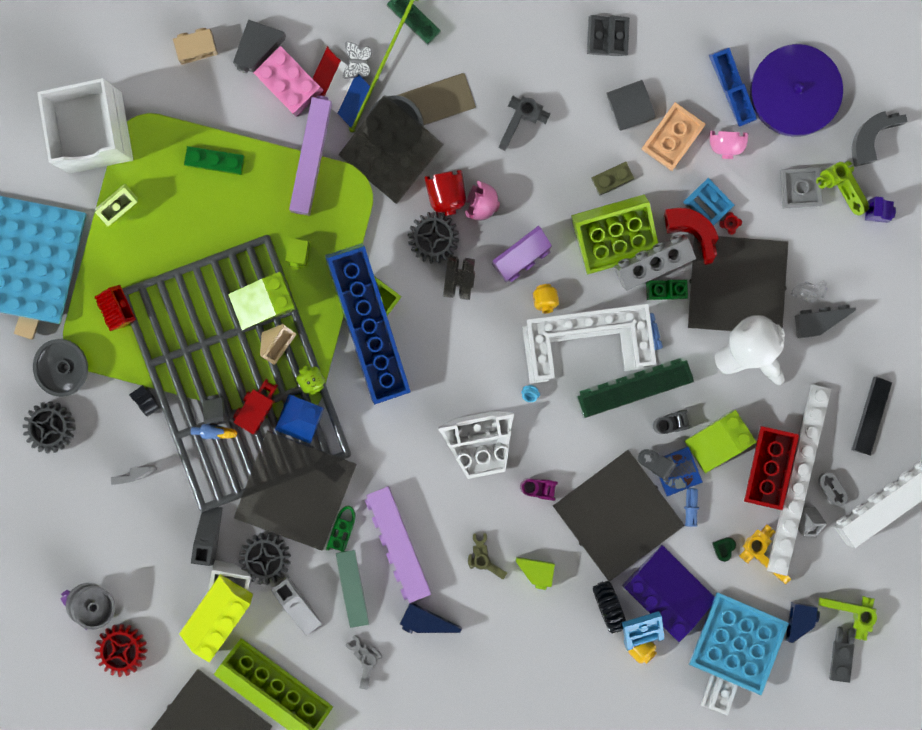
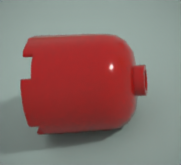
[424,170,466,216]

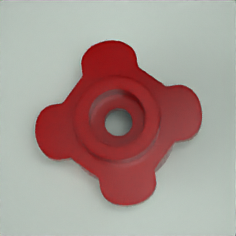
[719,212,742,235]

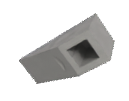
[271,577,322,635]

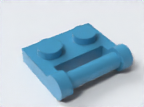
[683,178,735,226]
[622,611,664,651]

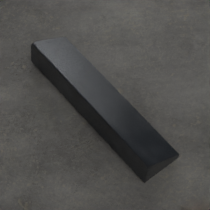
[852,377,892,456]

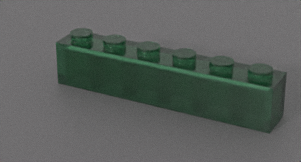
[576,358,694,418]

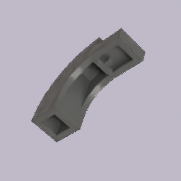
[852,111,908,167]

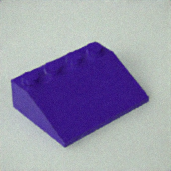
[622,545,715,642]

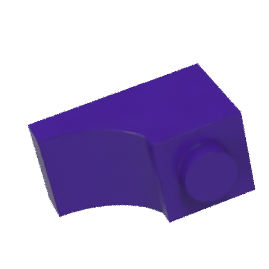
[865,197,896,223]

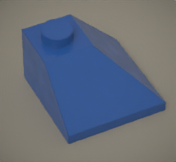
[275,394,325,444]

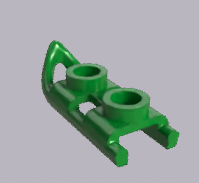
[326,506,356,552]

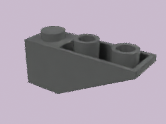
[795,305,856,338]
[191,507,223,566]

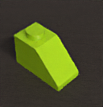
[515,557,555,590]

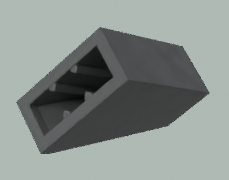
[233,20,286,73]

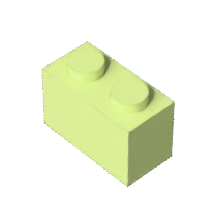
[95,184,138,226]

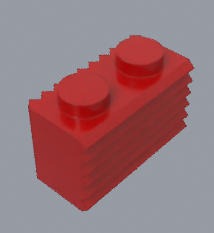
[94,285,136,331]

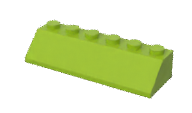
[214,638,333,730]

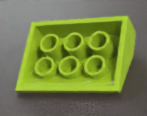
[571,194,658,275]

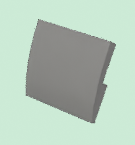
[111,466,157,485]

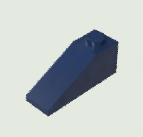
[400,602,462,634]

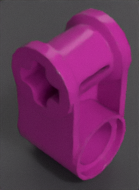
[520,478,558,501]

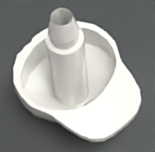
[715,315,785,385]

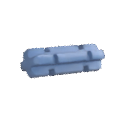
[650,313,663,350]

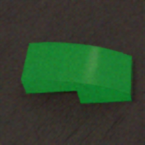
[646,280,688,300]

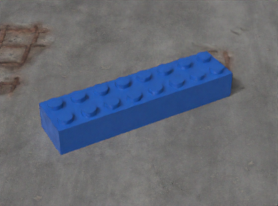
[325,243,411,405]

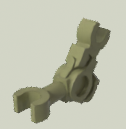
[468,533,507,579]

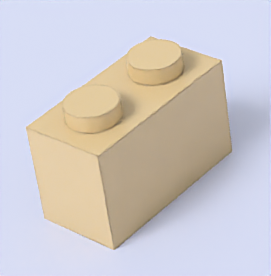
[173,28,218,65]

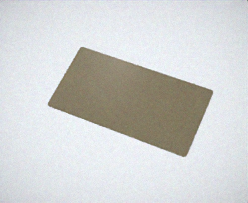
[398,73,476,125]

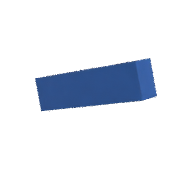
[709,48,757,127]

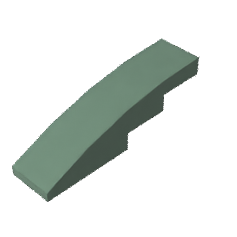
[336,550,369,628]

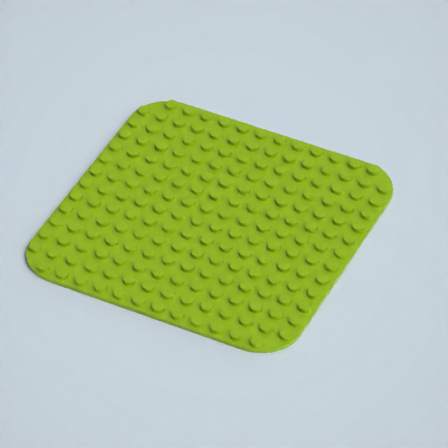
[63,113,373,421]

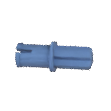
[684,488,699,527]

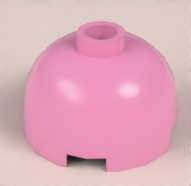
[709,131,749,159]
[465,181,500,221]

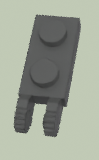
[829,627,855,683]

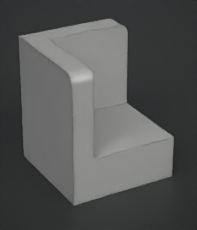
[798,507,827,537]

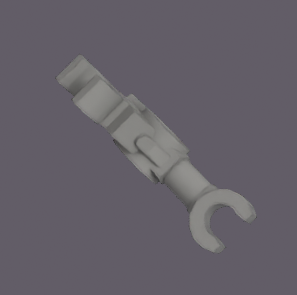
[346,635,382,690]

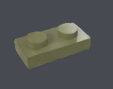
[591,162,634,195]

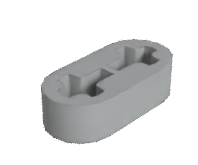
[818,473,848,506]

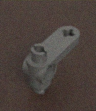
[498,95,551,151]

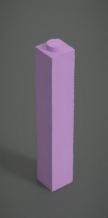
[289,95,332,216]

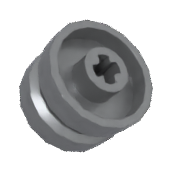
[65,583,115,630]

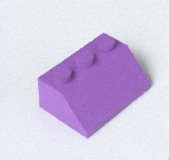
[492,225,552,282]

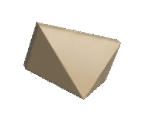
[260,324,297,365]

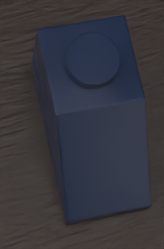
[786,602,820,643]

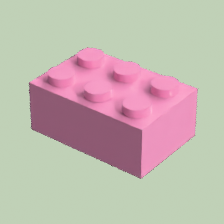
[253,46,324,117]

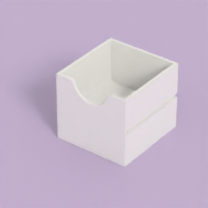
[37,78,133,174]

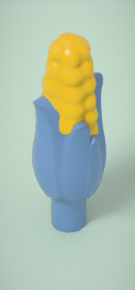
[191,424,237,439]

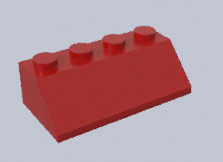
[744,426,799,510]

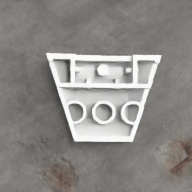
[438,411,514,479]

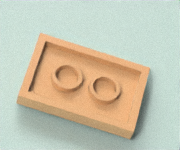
[641,102,706,171]

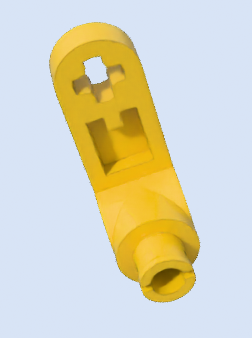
[739,524,791,585]

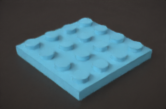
[688,593,789,695]

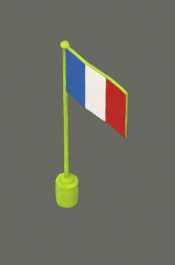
[312,0,419,133]

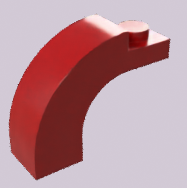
[663,208,719,265]

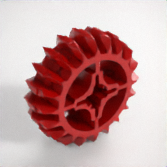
[94,624,148,677]

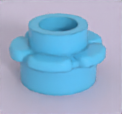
[521,385,540,402]

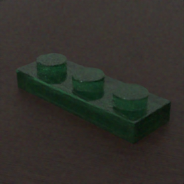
[387,0,441,45]

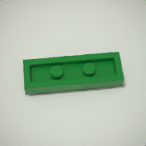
[184,146,245,175]

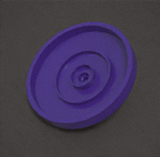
[750,44,843,137]

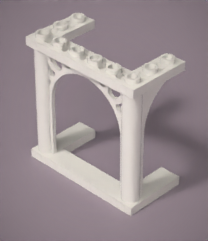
[522,304,657,384]

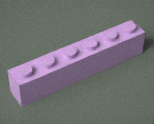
[365,486,431,603]

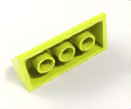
[179,574,253,663]

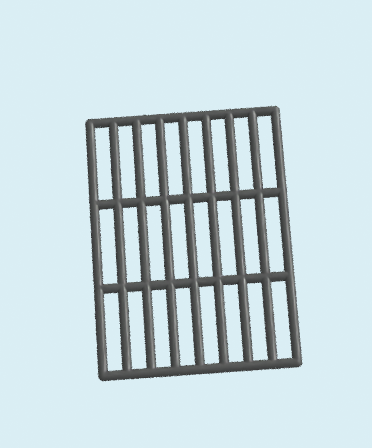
[122,235,351,512]

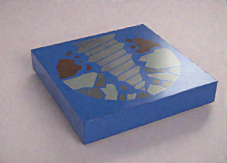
[659,447,703,497]

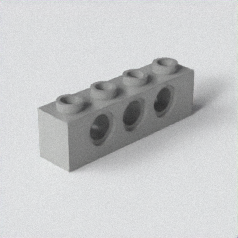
[614,234,696,291]

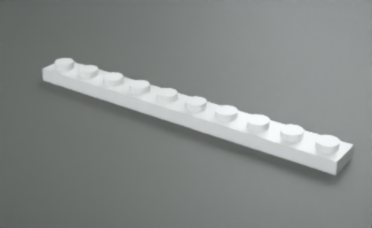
[767,384,831,576]

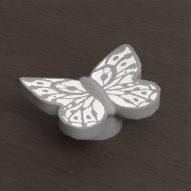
[343,42,372,79]

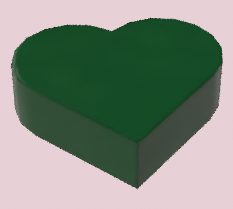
[712,537,736,562]

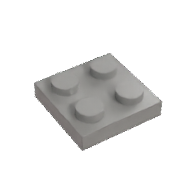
[780,167,822,208]

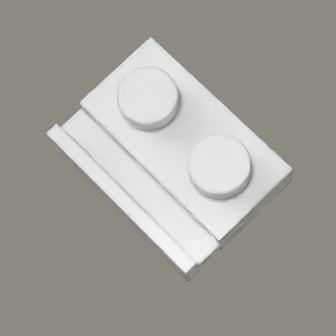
[700,674,738,716]

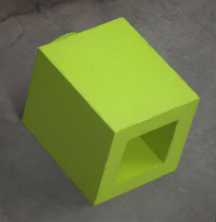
[285,238,310,268]

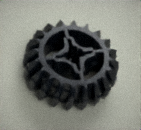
[593,581,626,633]

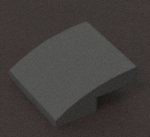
[587,15,630,56]
[606,80,656,131]

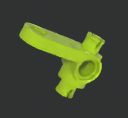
[816,161,869,215]
[818,596,877,641]

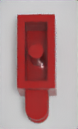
[233,379,278,435]

